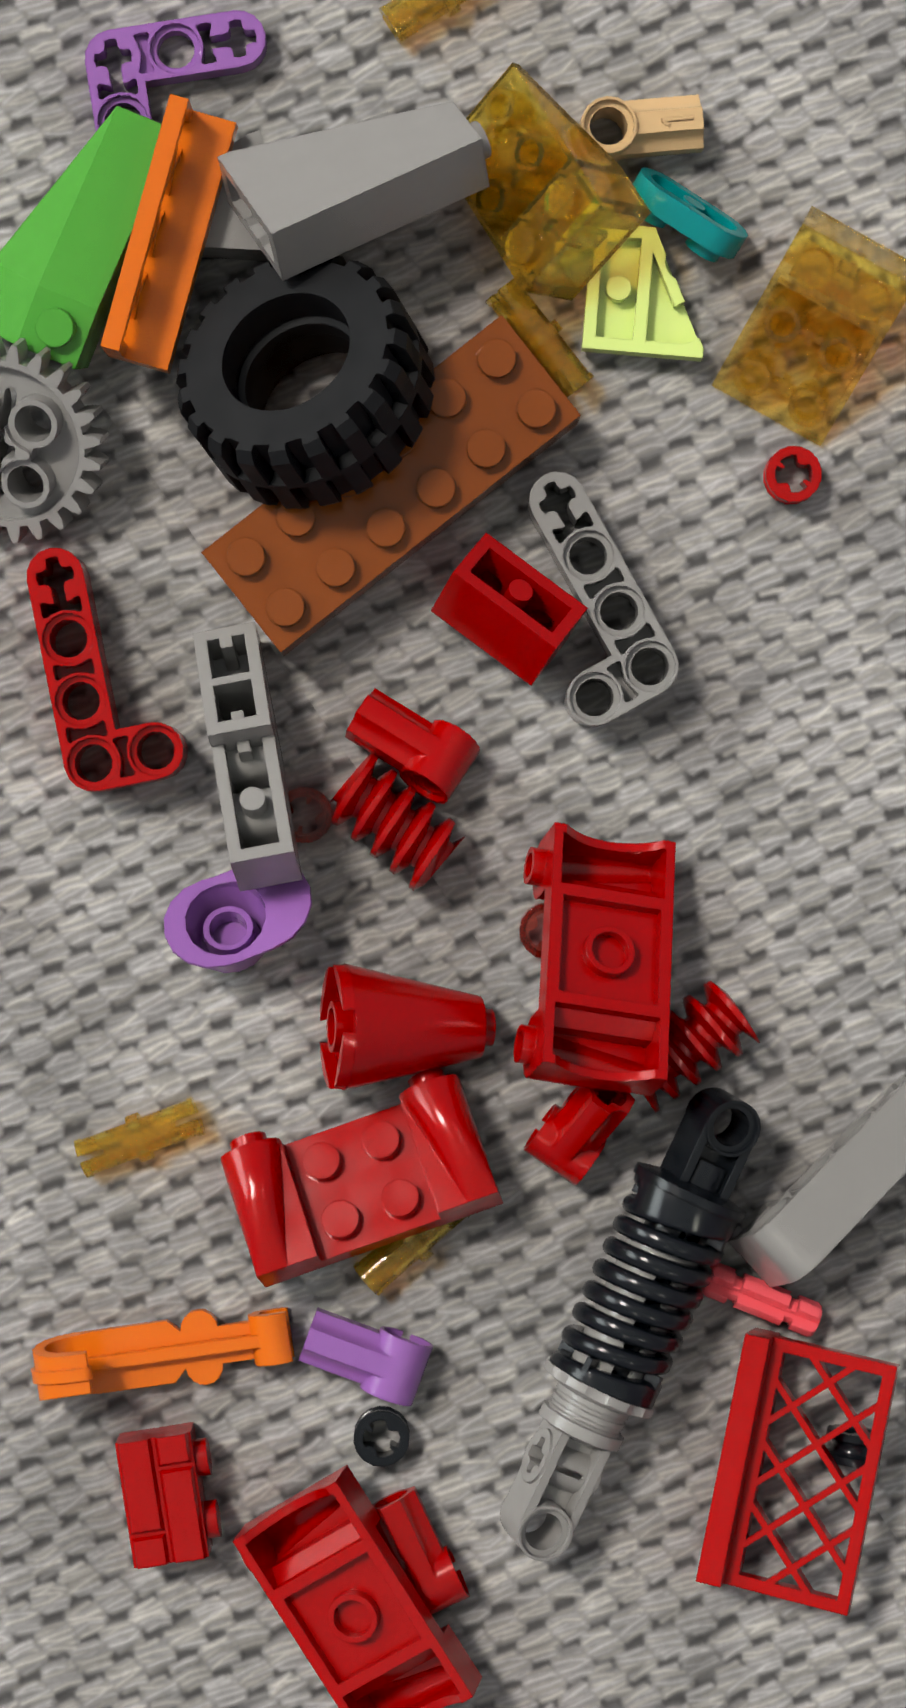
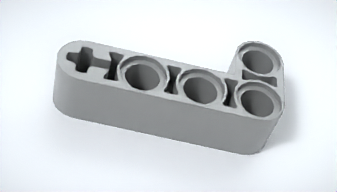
[527,471,679,727]
[728,1072,906,1287]

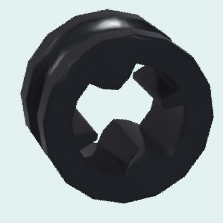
[353,1406,410,1467]
[826,1424,880,1468]

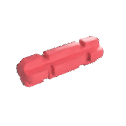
[701,1263,823,1337]

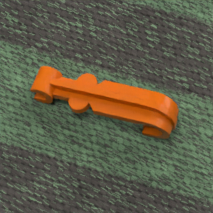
[31,1307,295,1401]

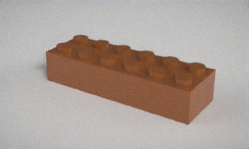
[201,315,581,656]

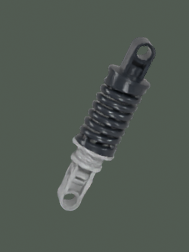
[500,1087,761,1561]

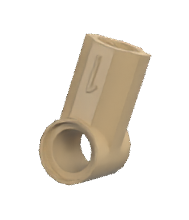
[576,94,704,166]

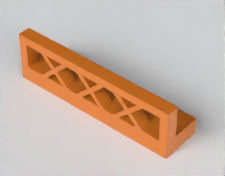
[100,94,238,374]

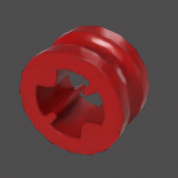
[763,446,822,504]

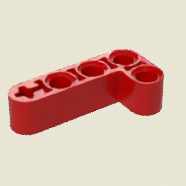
[27,548,188,792]

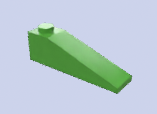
[0,106,161,370]

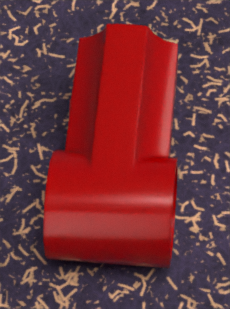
[345,688,480,804]
[523,1086,635,1186]
[373,1486,470,1614]

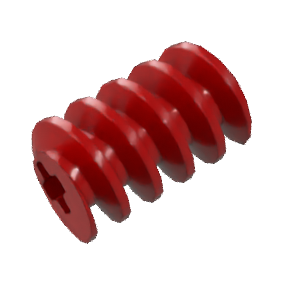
[328,753,465,891]
[644,981,760,1113]

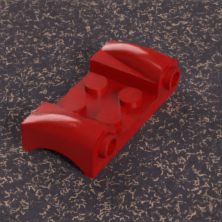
[513,822,676,1096]
[220,1068,504,1287]
[232,1465,482,1708]

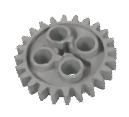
[0,337,109,543]

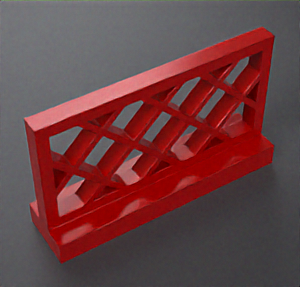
[696,1327,900,1616]

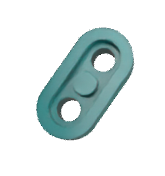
[628,167,748,262]

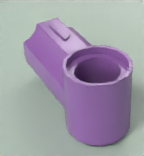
[298,1307,433,1406]

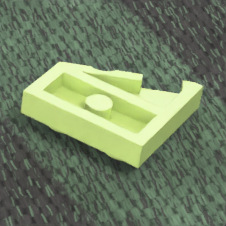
[581,222,704,362]

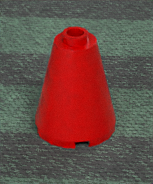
[320,963,496,1090]

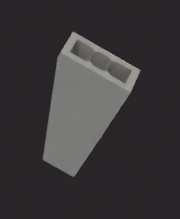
[217,101,492,281]

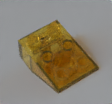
[465,62,651,301]
[712,206,906,446]

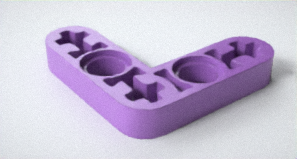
[85,10,267,131]

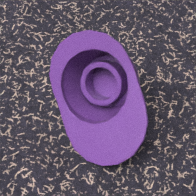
[164,870,312,973]

